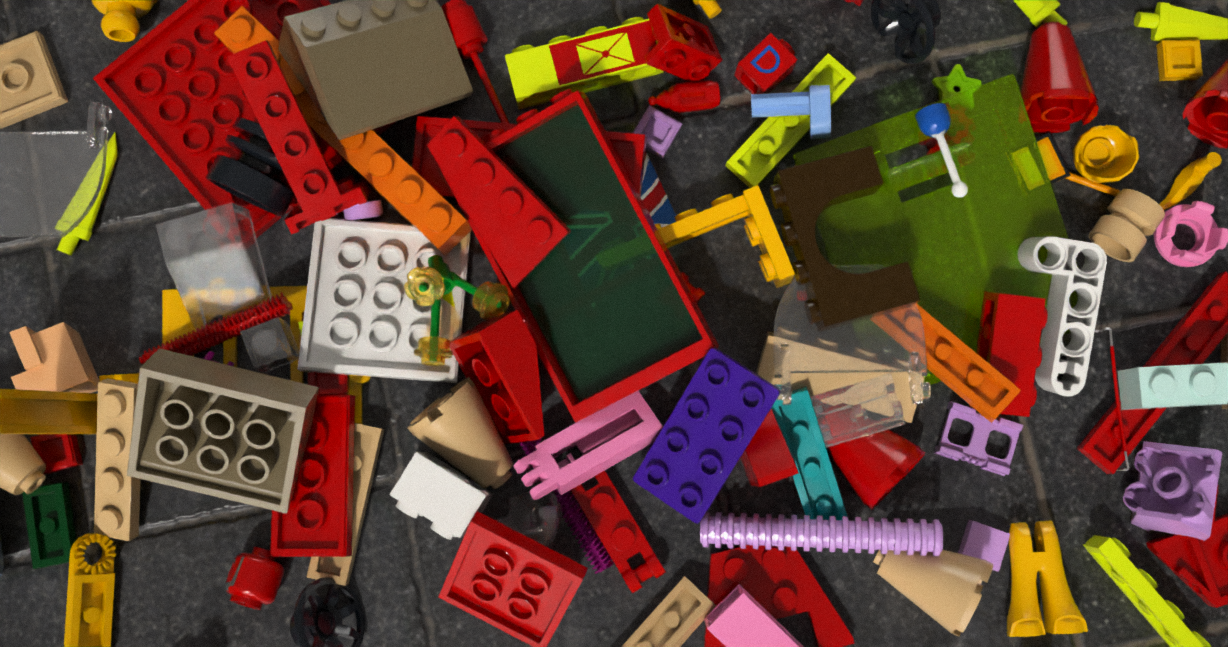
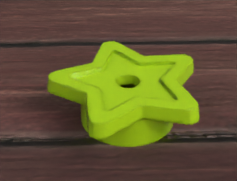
[932,64,982,111]

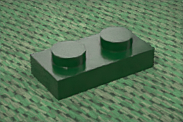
[22,482,77,569]

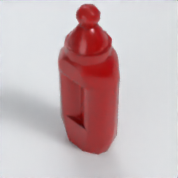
[648,80,720,113]

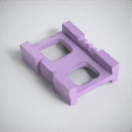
[934,401,1023,476]

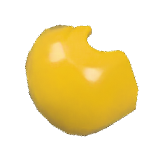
[1072,125,1139,183]

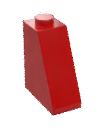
[741,409,799,487]

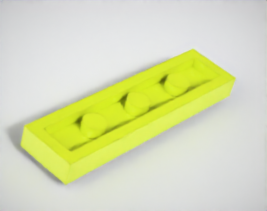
[725,53,856,188]
[1083,535,1211,647]

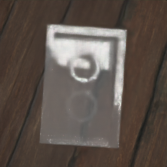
[156,202,278,332]

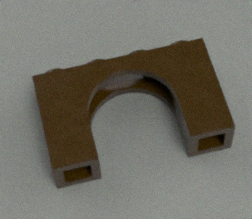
[770,146,920,332]

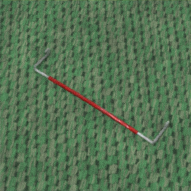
[1095,327,1129,471]

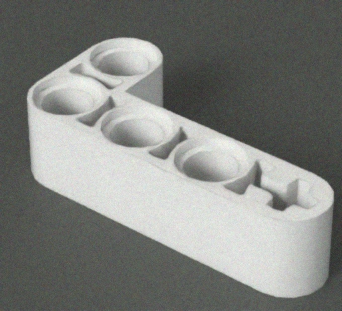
[1018,237,1107,396]

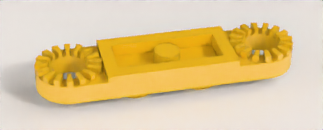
[64,533,116,647]

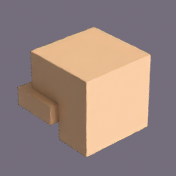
[9,322,99,393]

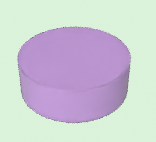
[343,200,383,220]

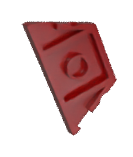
[1146,513,1228,608]

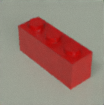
[969,291,1048,417]

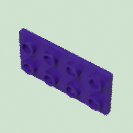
[633,348,781,524]

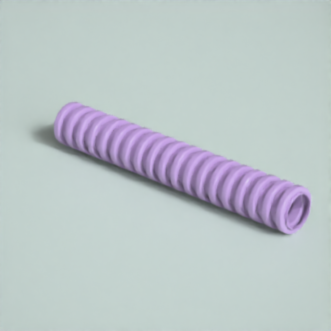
[700,512,943,556]

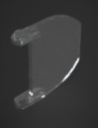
[0,102,112,237]
[773,264,931,405]

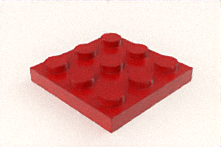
[438,511,588,647]

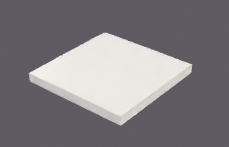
[298,218,471,383]

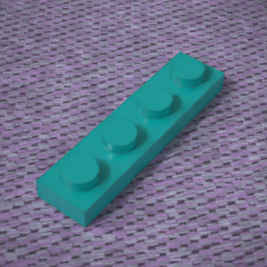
[771,387,849,520]

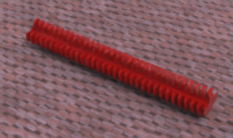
[139,292,293,364]

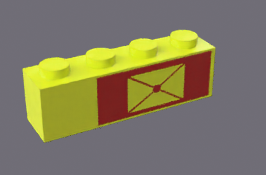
[505,17,664,109]

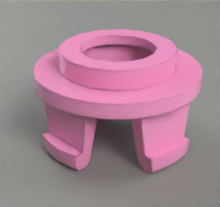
[1154,201,1228,267]

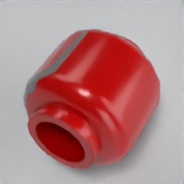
[225,547,285,610]

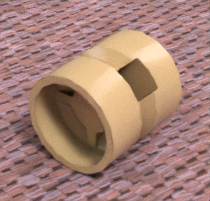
[1089,189,1165,262]

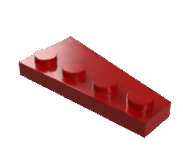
[427,116,571,288]

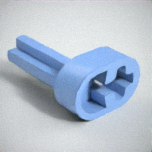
[751,85,831,139]

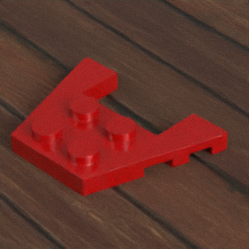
[704,545,855,647]

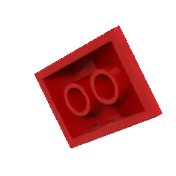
[447,310,544,444]

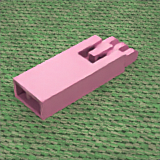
[513,391,663,500]
[704,584,804,647]

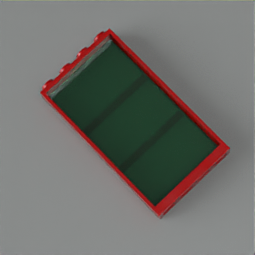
[440,89,719,423]

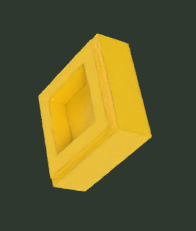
[1156,39,1203,81]

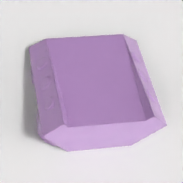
[1123,441,1222,541]

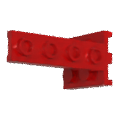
[227,40,371,235]

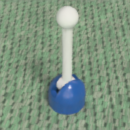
[915,103,968,198]

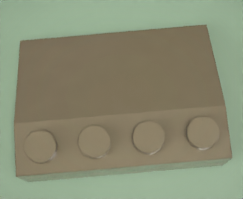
[278,0,473,140]
[127,348,319,514]

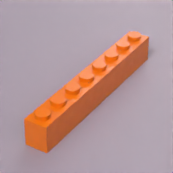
[214,6,472,257]

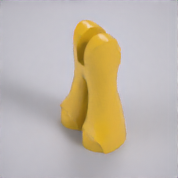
[1007,520,1088,637]

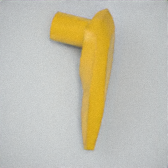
[1159,152,1222,210]

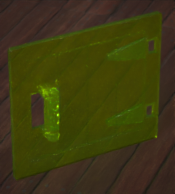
[793,74,1078,388]

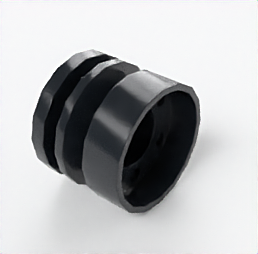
[205,117,295,217]

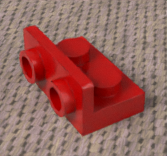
[644,4,723,82]

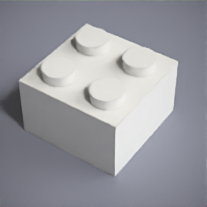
[389,452,494,540]

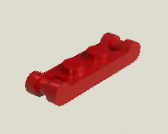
[571,471,666,593]

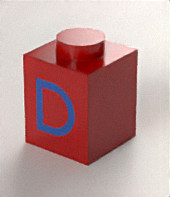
[734,33,798,94]

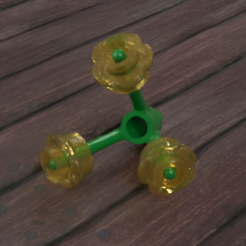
[404,255,509,366]

